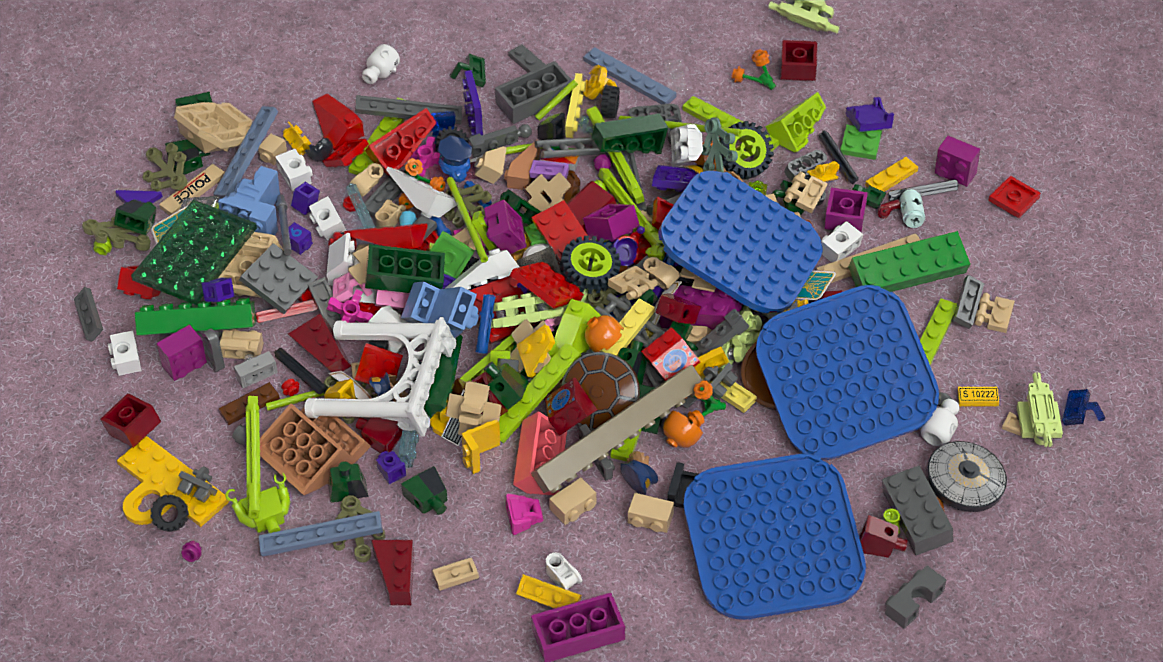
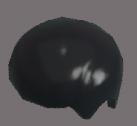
[305,138,333,162]

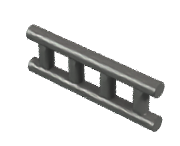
[534,137,608,158]
[595,293,665,349]

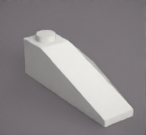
[386,167,457,218]
[445,248,519,290]

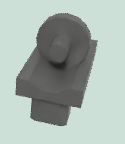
[703,363,738,400]
[178,466,218,503]

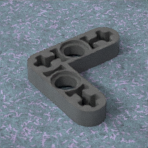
[629,104,682,144]
[784,150,827,206]
[196,328,225,372]

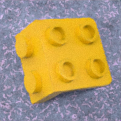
[461,420,500,474]

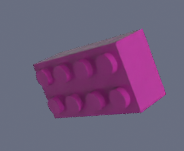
[658,285,743,330]
[531,592,625,662]

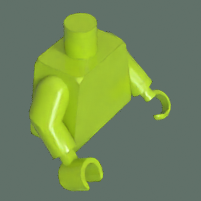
[225,473,290,533]

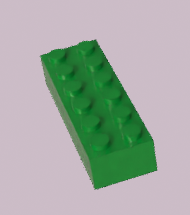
[848,231,971,292]
[135,298,256,335]

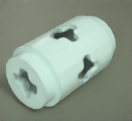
[899,189,925,228]

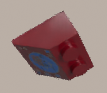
[546,377,597,436]

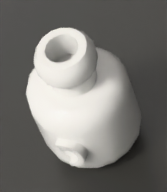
[362,44,400,84]
[920,399,959,446]

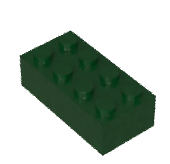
[365,244,445,293]

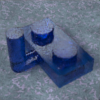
[430,111,456,144]
[1062,389,1106,426]

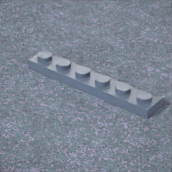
[584,47,676,104]
[213,106,278,199]
[259,511,383,557]

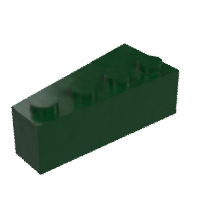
[592,113,668,154]

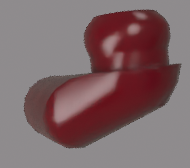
[878,199,901,219]

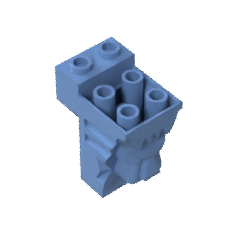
[218,166,280,235]
[401,282,479,338]

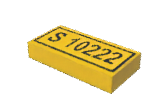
[957,387,999,406]

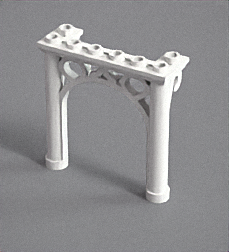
[305,317,456,436]

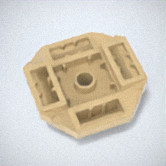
[174,103,252,153]
[205,229,284,298]

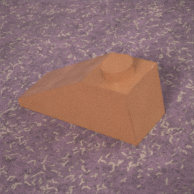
[504,140,541,190]

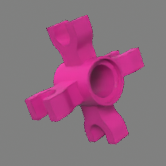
[409,136,440,177]
[327,289,373,323]

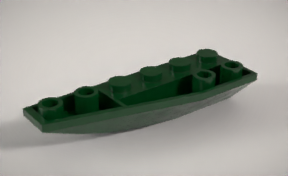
[407,335,463,419]

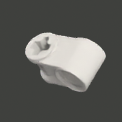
[546,553,582,590]

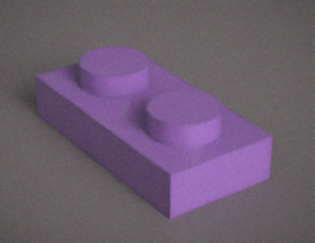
[530,160,569,180]

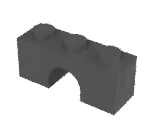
[885,565,947,629]

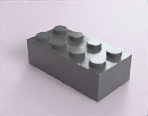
[495,61,572,124]
[882,465,954,556]

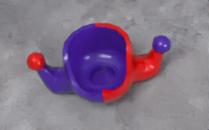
[610,226,645,267]

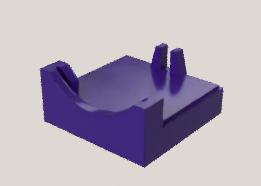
[845,97,894,132]

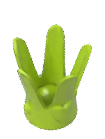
[883,509,900,534]

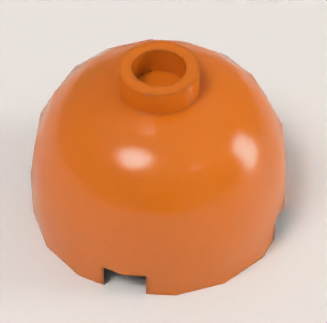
[584,315,624,352]
[663,410,703,448]

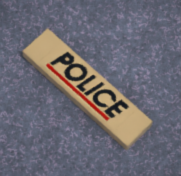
[159,164,225,215]

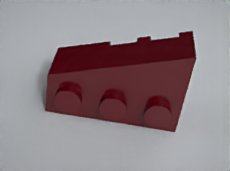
[288,314,352,373]
[371,540,414,605]

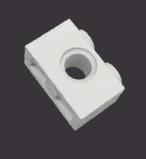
[275,149,313,191]
[309,196,347,240]
[821,221,863,262]
[108,330,141,376]

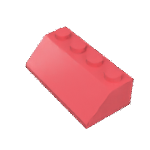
[513,411,567,495]

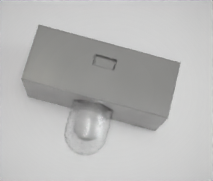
[234,351,278,388]

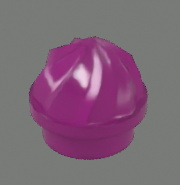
[593,154,611,172]
[181,541,202,562]

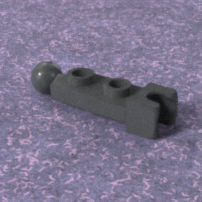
[469,124,532,158]
[693,309,749,357]

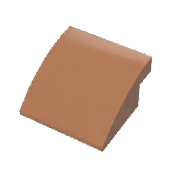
[260,396,371,495]

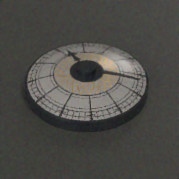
[926,441,1007,512]

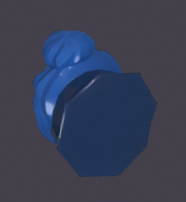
[438,136,472,183]

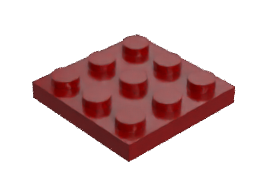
[510,262,584,308]
[470,276,542,344]

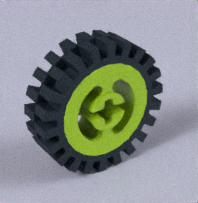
[719,121,774,180]
[560,236,621,294]

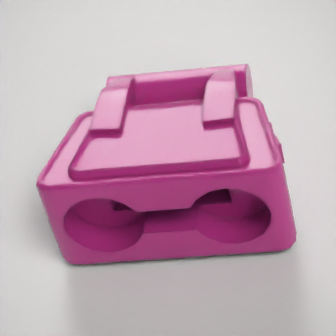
[506,494,544,535]

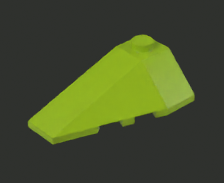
[765,92,826,153]
[548,299,601,358]

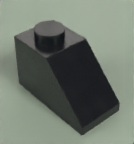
[537,112,566,140]

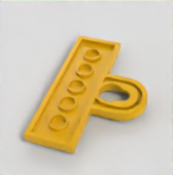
[117,436,230,527]

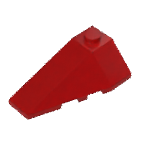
[312,94,364,151]
[365,108,437,176]
[344,223,428,249]

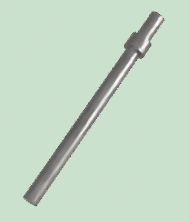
[276,195,292,255]

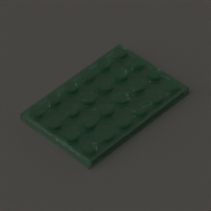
[131,200,257,305]

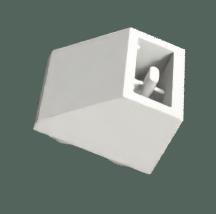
[327,233,355,286]

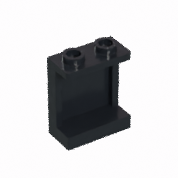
[667,462,699,509]

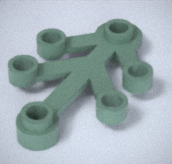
[701,117,738,173]

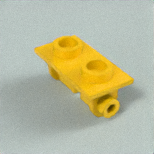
[283,121,311,155]
[807,161,839,182]

